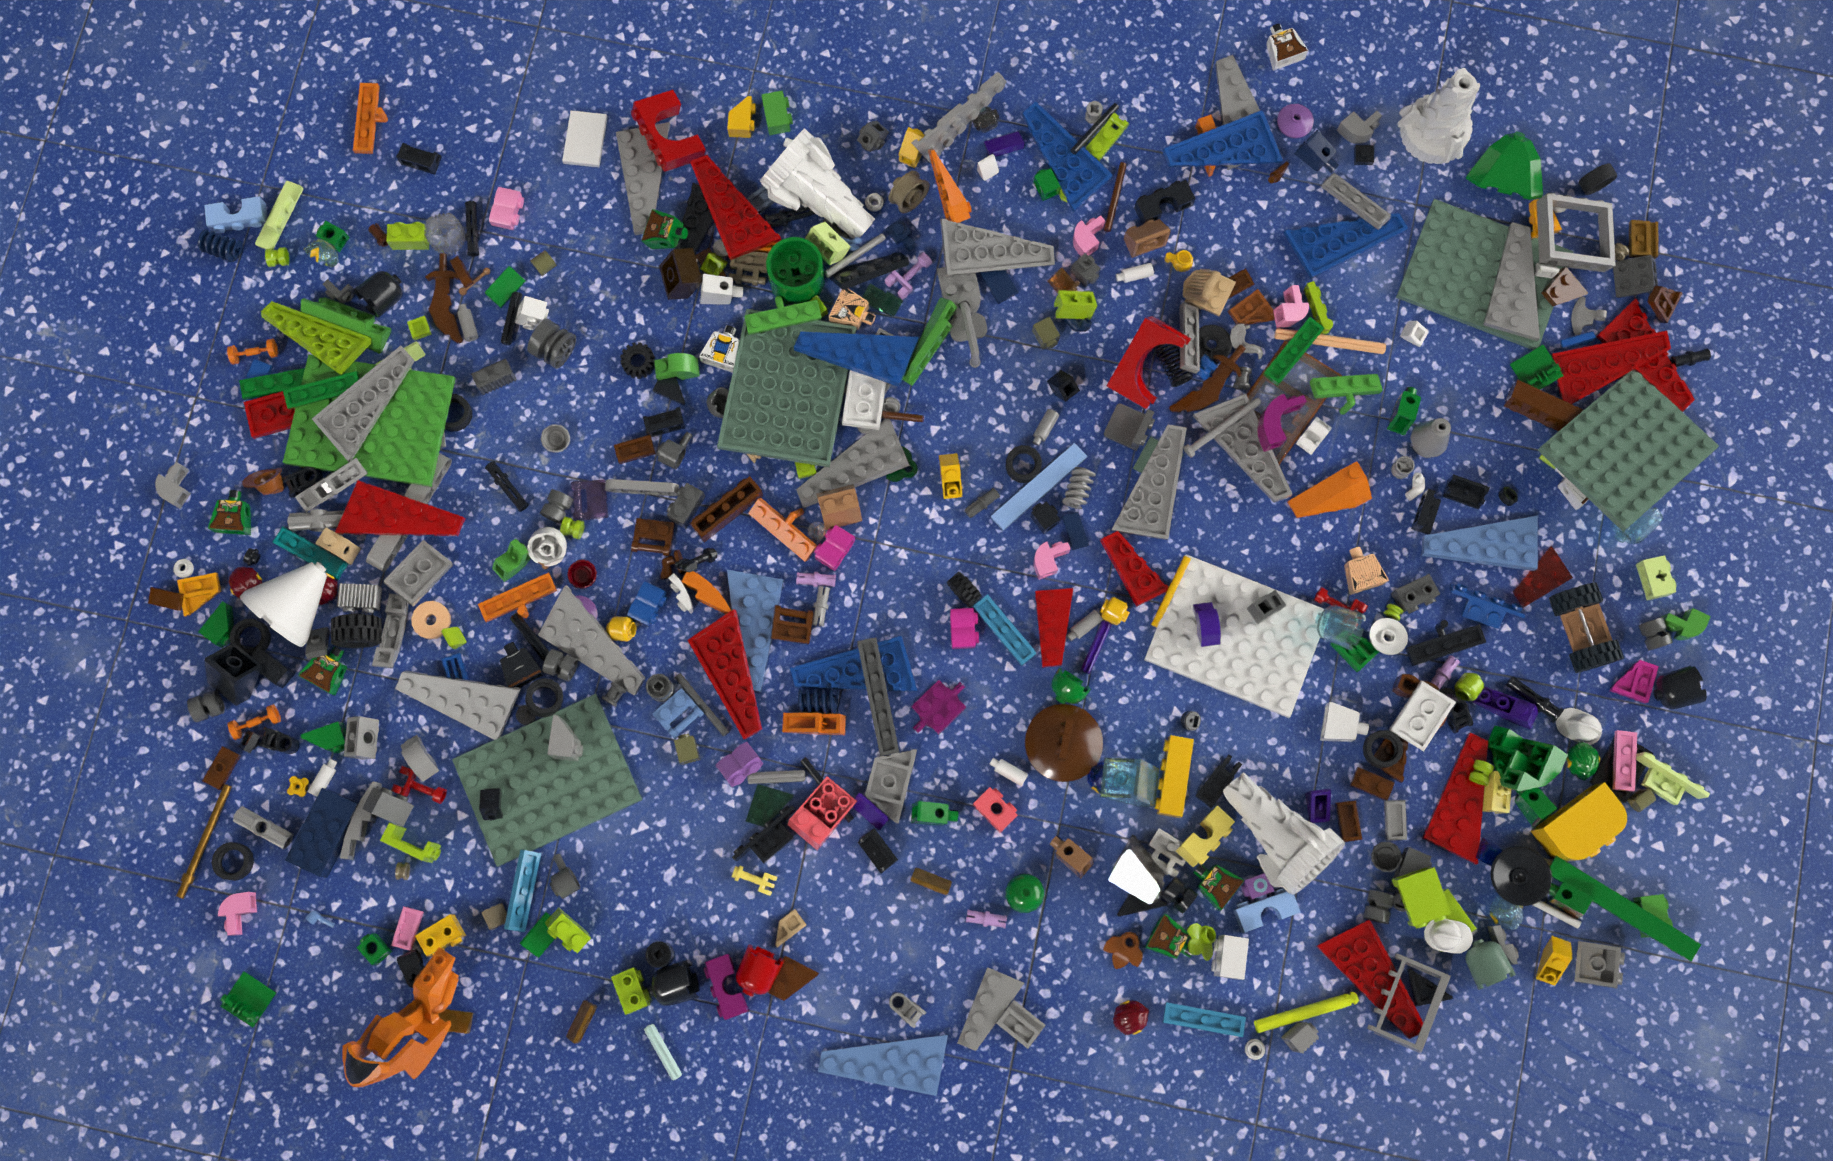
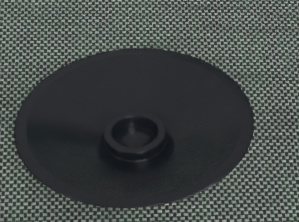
[1491,846,1552,906]

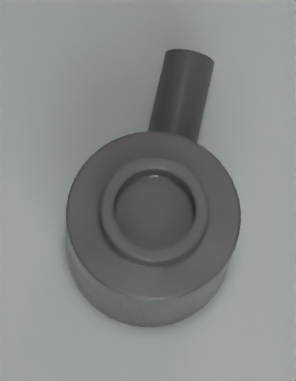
[657,432,692,470]
[549,854,581,899]

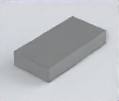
[1384,800,1407,841]

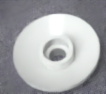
[1369,618,1408,655]

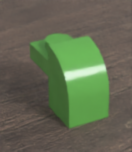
[654,353,700,380]
[492,539,531,582]
[1661,608,1711,640]

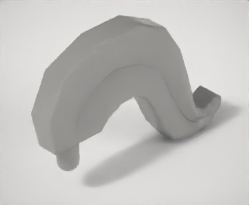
[1230,323,1263,359]

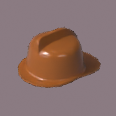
[242,468,284,495]

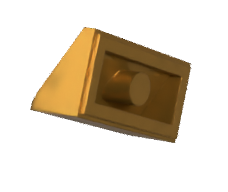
[910,868,952,895]
[566,1000,597,1044]
[438,1009,473,1034]

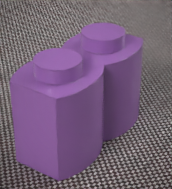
[716,742,763,787]

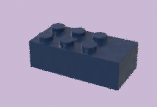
[285,788,359,878]

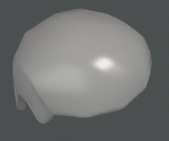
[541,424,570,453]

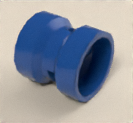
[1196,354,1218,380]

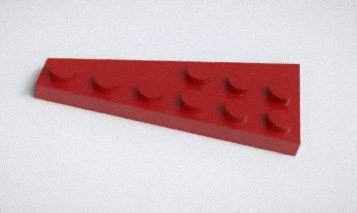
[1596,298,1695,412]
[335,480,465,536]
[687,609,762,740]
[1422,733,1488,865]

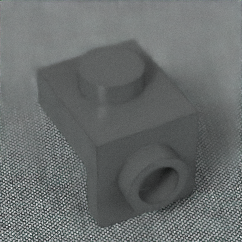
[323,279,355,304]

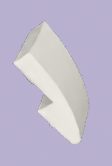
[669,573,694,614]

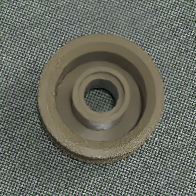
[888,170,930,213]

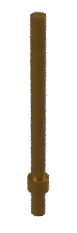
[176,784,232,899]

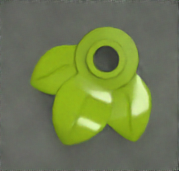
[1187,923,1216,961]

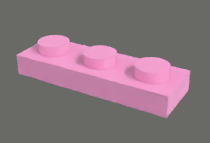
[1612,730,1637,792]

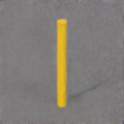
[1151,556,1191,628]

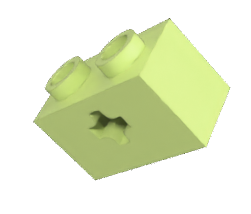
[805,222,851,265]
[1636,555,1676,601]

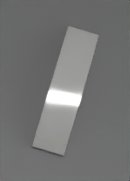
[372,594,409,668]

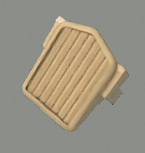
[1182,269,1236,317]

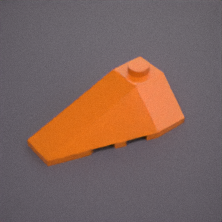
[928,149,972,223]
[1287,461,1372,518]

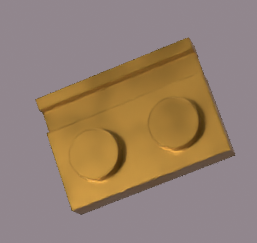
[1629,220,1658,259]

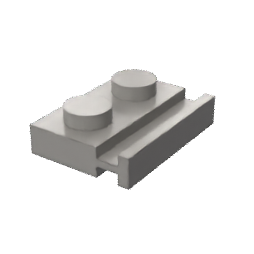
[996,1000,1046,1049]

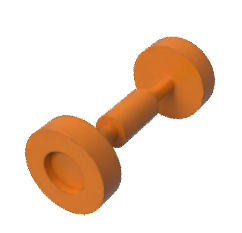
[227,338,278,365]
[227,704,281,740]

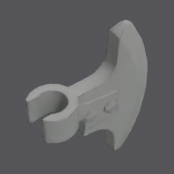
[1571,296,1607,336]

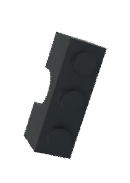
[1134,180,1196,225]

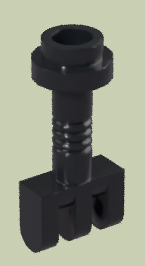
[675,548,717,572]

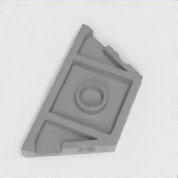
[865,749,917,824]

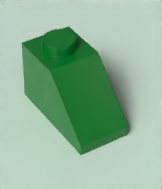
[198,601,234,648]
[301,721,346,753]

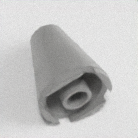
[1410,418,1451,458]

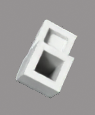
[1296,417,1332,455]

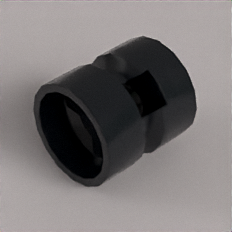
[1160,876,1198,914]
[645,941,675,968]

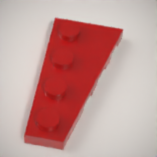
[1100,531,1169,607]
[1035,588,1073,668]

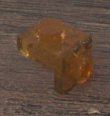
[1047,268,1080,293]

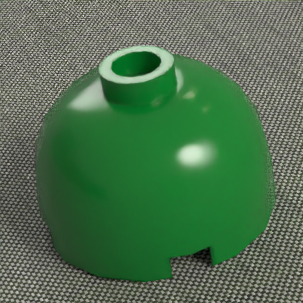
[1051,668,1091,704]
[1005,873,1044,913]

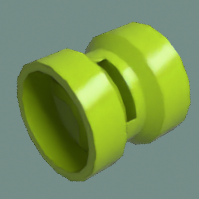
[265,247,290,267]
[560,517,585,540]
[1469,760,1494,786]

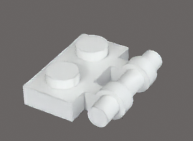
[1141,828,1186,877]

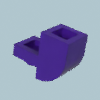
[1193,602,1221,647]

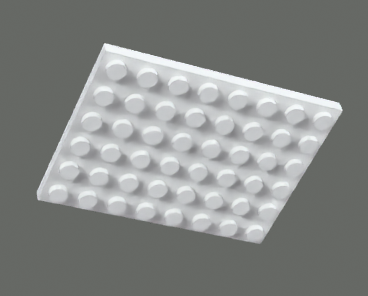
[1144,554,1330,718]

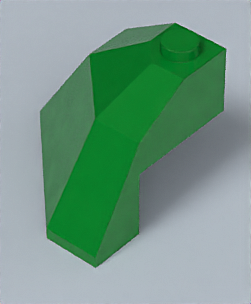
[1466,131,1543,200]
[1488,726,1568,791]

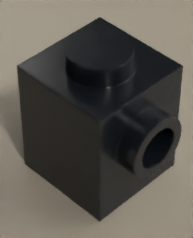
[1047,370,1080,402]
[1030,501,1060,534]

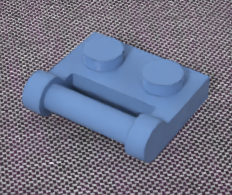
[652,688,704,739]

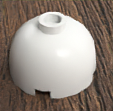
[527,527,567,566]

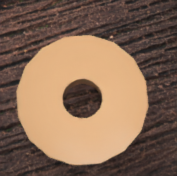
[411,601,451,640]

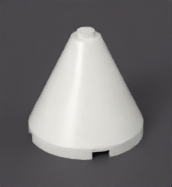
[240,562,327,647]

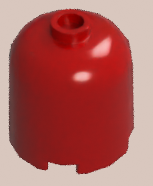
[736,944,785,997]

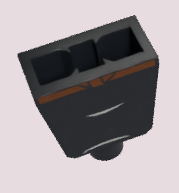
[500,642,546,688]

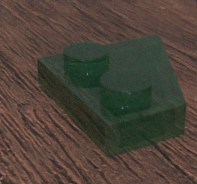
[746,784,794,827]

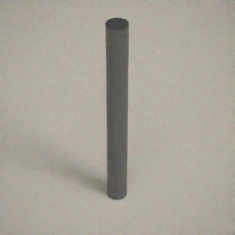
[675,673,729,737]

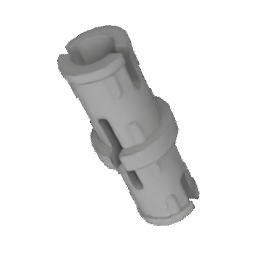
[812,586,830,626]

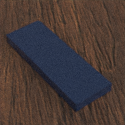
[979,270,1019,304]

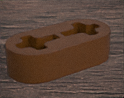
[450,256,474,288]

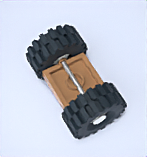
[1549,582,1624,673]

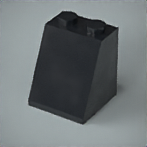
[204,642,263,706]

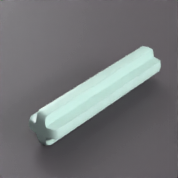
[644,1024,682,1080]

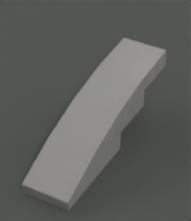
[295,458,368,513]
[340,782,382,860]

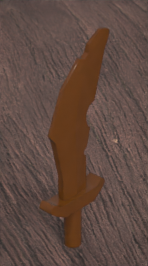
[425,253,463,343]
[1169,345,1246,412]

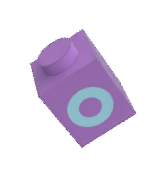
[1241,873,1274,900]

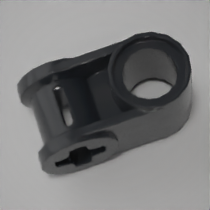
[283,467,323,498]
[1447,694,1473,733]
[257,727,299,754]
[397,949,424,988]

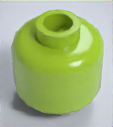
[1454,673,1484,701]

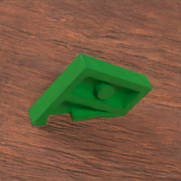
[1330,630,1379,672]

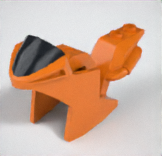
[342,947,459,1088]

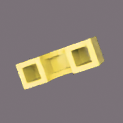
[1176,805,1235,867]

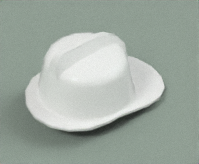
[1556,708,1602,745]
[1424,919,1473,954]

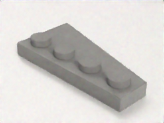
[957,967,1024,1051]

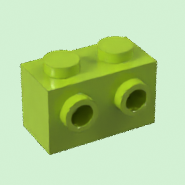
[386,222,430,250]
[545,907,591,953]
[611,967,652,1015]

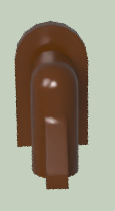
[660,549,686,580]

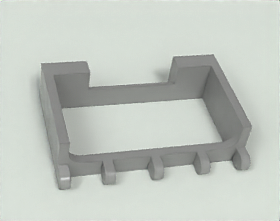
[1367,953,1451,1054]

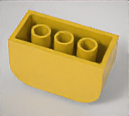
[1530,782,1627,862]

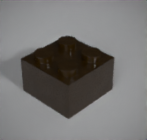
[659,248,702,300]

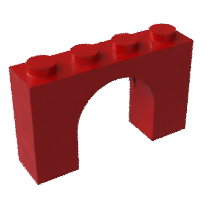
[631,90,706,172]

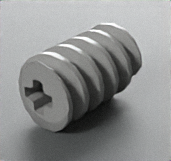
[1062,467,1096,509]

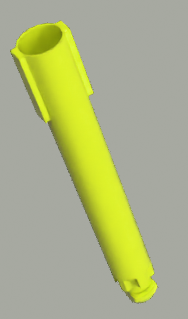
[1254,992,1359,1033]

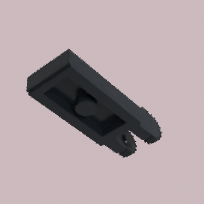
[1195,754,1242,808]

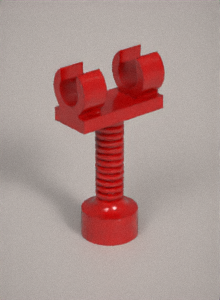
[1314,587,1368,630]
[391,766,447,804]

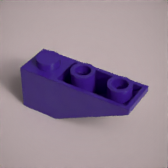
[1472,686,1539,730]

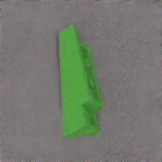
[301,297,391,354]
[902,297,957,386]

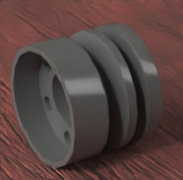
[527,319,576,369]

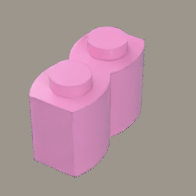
[489,187,524,230]

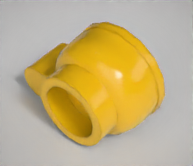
[1164,250,1193,272]

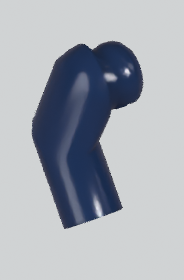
[1063,318,1092,332]

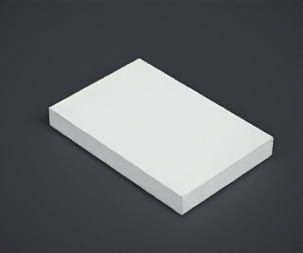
[562,111,607,168]
[842,370,886,430]
[1389,680,1456,751]

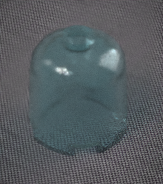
[1611,507,1663,545]
[1315,605,1366,651]

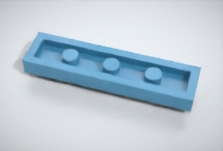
[973,594,1037,666]
[504,850,541,932]
[1162,1002,1246,1037]

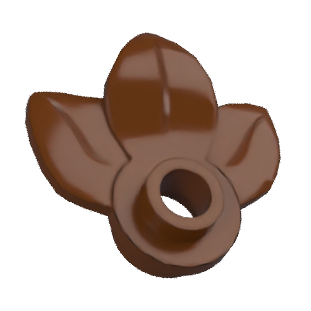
[1103,932,1143,969]

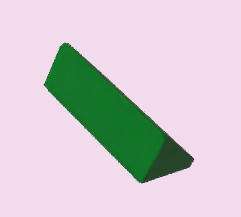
[485,266,526,308]
[520,912,554,958]

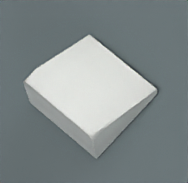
[977,154,999,181]
[1535,263,1559,279]
[1400,321,1429,347]

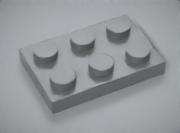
[383,540,453,607]

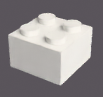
[1211,935,1249,980]

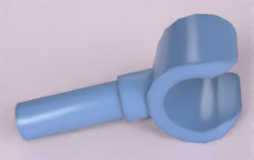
[840,236,862,251]
[305,911,335,928]

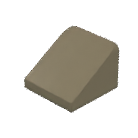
[481,903,507,930]

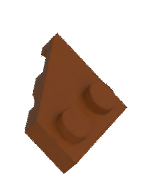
[1227,289,1275,325]

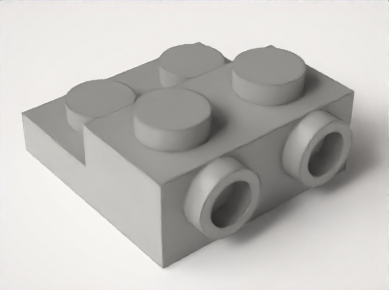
[1574,941,1625,989]

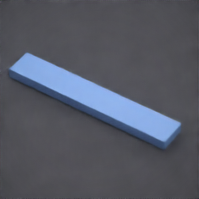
[991,443,1087,531]

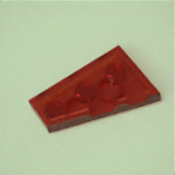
[1513,546,1573,608]

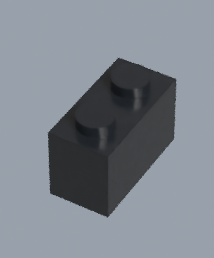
[251,647,295,688]

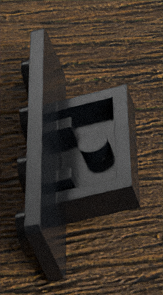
[732,805,796,864]

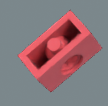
[973,787,1018,833]

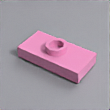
[391,906,424,951]

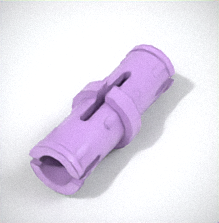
[796,572,836,587]
[1431,655,1460,689]
[966,909,1007,928]

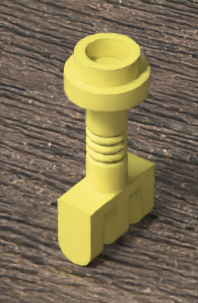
[731,865,778,896]

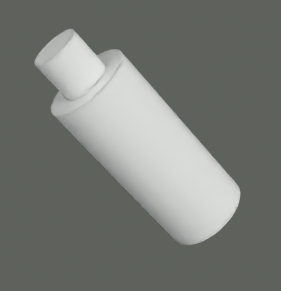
[1116,263,1154,283]
[990,758,1028,786]
[307,759,337,797]

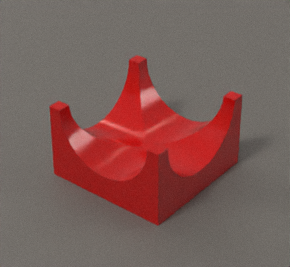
[1106,316,1192,409]

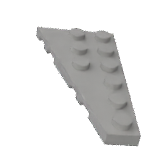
[940,219,1055,275]
[1483,222,1540,341]
[796,419,909,508]
[1111,424,1187,540]
[395,670,521,740]

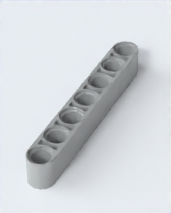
[366,453,452,572]

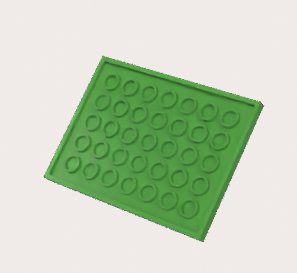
[283,354,456,487]

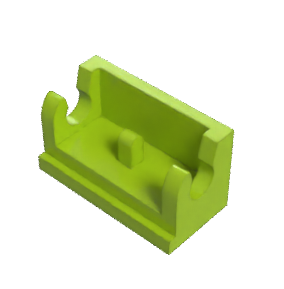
[1054,290,1097,319]

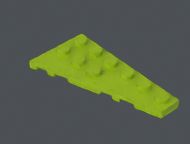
[261,301,371,375]

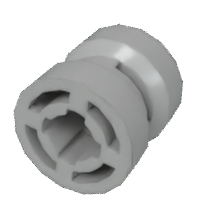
[1391,456,1415,479]

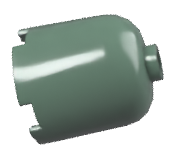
[1465,939,1516,990]

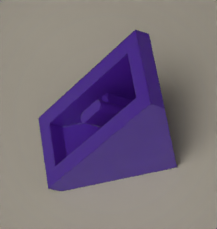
[1305,789,1331,823]

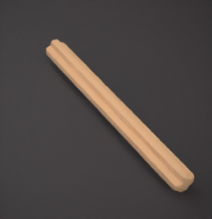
[1274,328,1386,354]

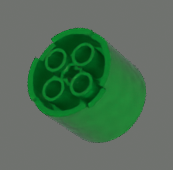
[766,237,825,305]

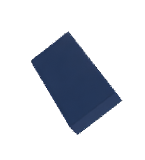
[1062,512,1089,550]

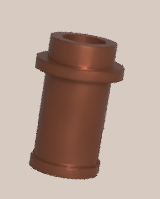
[368,223,389,247]

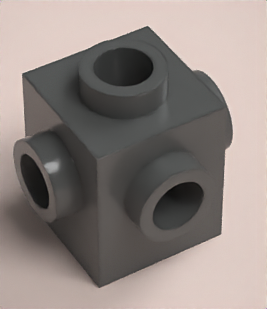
[857,120,889,152]

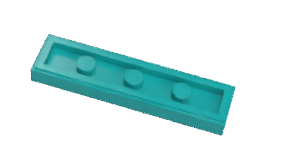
[273,526,348,580]

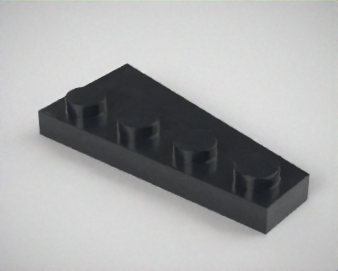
[675,183,714,255]
[829,252,910,290]

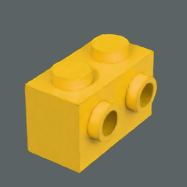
[415,914,466,957]

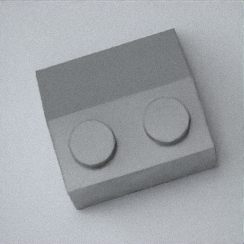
[547,715,583,761]

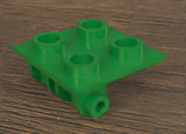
[1510,344,1564,390]
[220,971,277,1028]

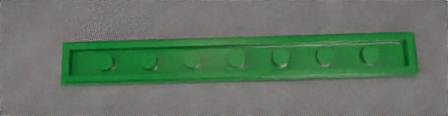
[1549,856,1702,962]

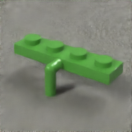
[744,296,822,335]
[1309,374,1383,415]

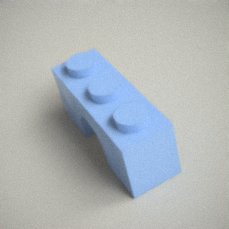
[204,196,267,233]
[1233,888,1301,933]

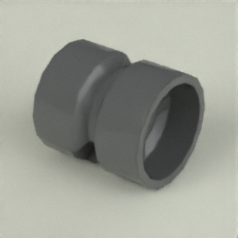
[540,489,574,524]
[1638,617,1673,651]
[542,649,578,682]
[646,674,674,703]
[187,690,225,722]
[1363,890,1395,924]

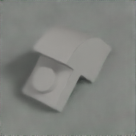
[1337,111,1382,144]
[155,462,191,509]
[401,735,439,782]

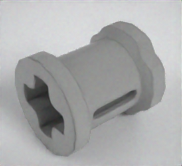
[1085,101,1103,124]

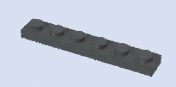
[857,637,899,756]

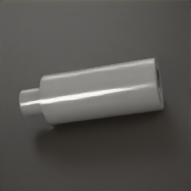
[457,304,479,342]
[1033,409,1059,446]
[1067,610,1103,641]

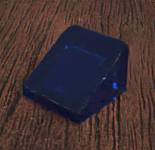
[1476,837,1503,866]

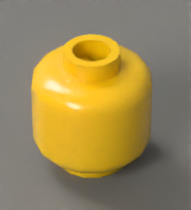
[1100,597,1130,625]
[606,616,637,642]

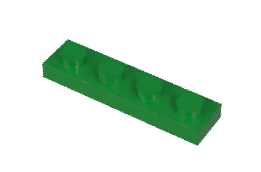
[1263,317,1324,386]
[239,368,305,400]
[283,371,360,409]

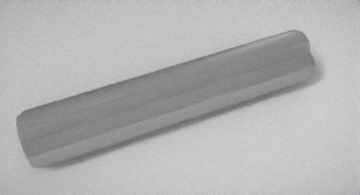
[747,770,805,784]

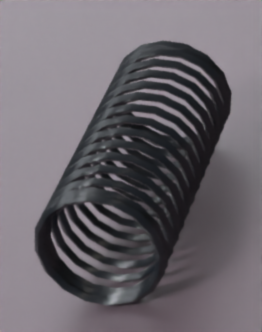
[1154,344,1193,387]

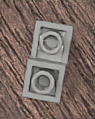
[1487,925,1519,965]

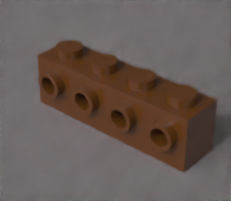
[1504,380,1584,431]
[690,476,764,543]

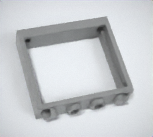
[1537,193,1616,272]

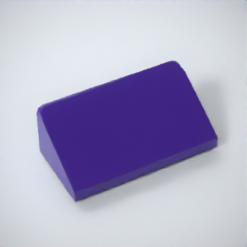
[984,131,1024,157]
[853,793,889,830]

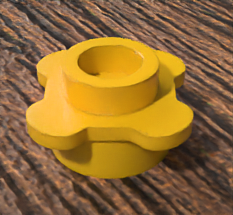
[287,776,309,797]

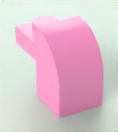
[1073,215,1105,256]
[1273,285,1309,328]
[1034,542,1070,580]
[218,892,257,936]

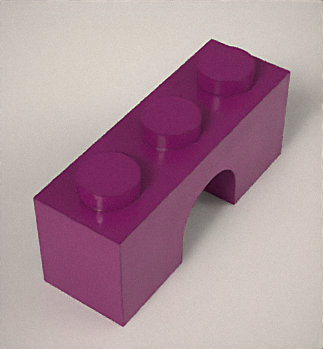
[704,954,749,1020]

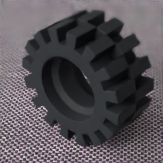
[620,342,655,379]
[947,572,982,607]

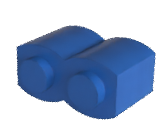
[627,581,668,627]

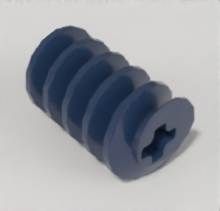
[198,229,243,262]
[798,688,838,714]

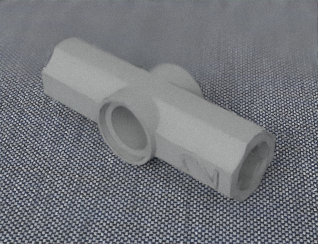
[287,509,344,532]
[233,806,294,849]

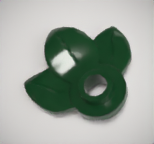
[886,446,918,482]

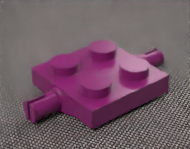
[911,680,966,735]

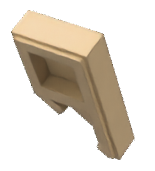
[775,909,807,948]

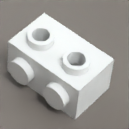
[515,296,549,330]

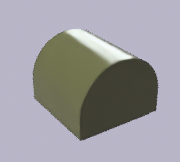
[530,250,557,276]
[1627,789,1656,812]

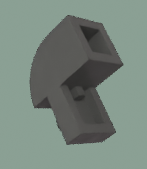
[1247,590,1287,625]

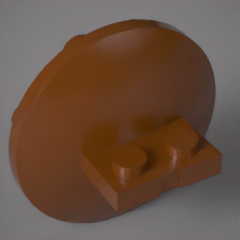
[1025,704,1103,782]

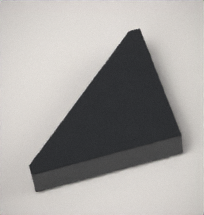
[653,376,686,406]
[1117,884,1167,917]
[1406,969,1453,1006]

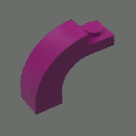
[1257,394,1307,452]

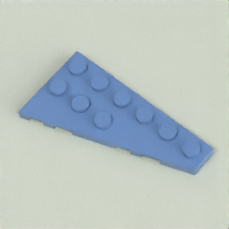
[1422,516,1538,571]
[727,570,784,693]
[818,1034,948,1096]

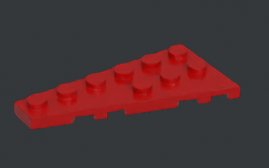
[690,155,782,260]
[1551,331,1671,404]
[1316,919,1423,1039]

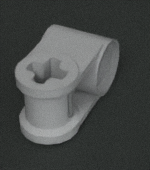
[889,992,927,1028]

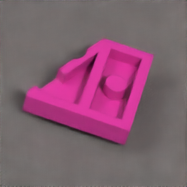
[1610,660,1659,704]

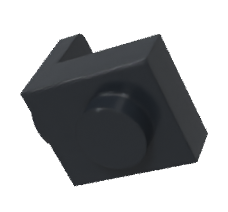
[479,788,503,821]

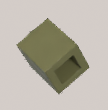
[1032,316,1060,350]
[674,734,700,765]

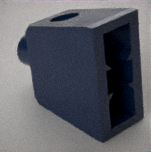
[1294,130,1339,173]

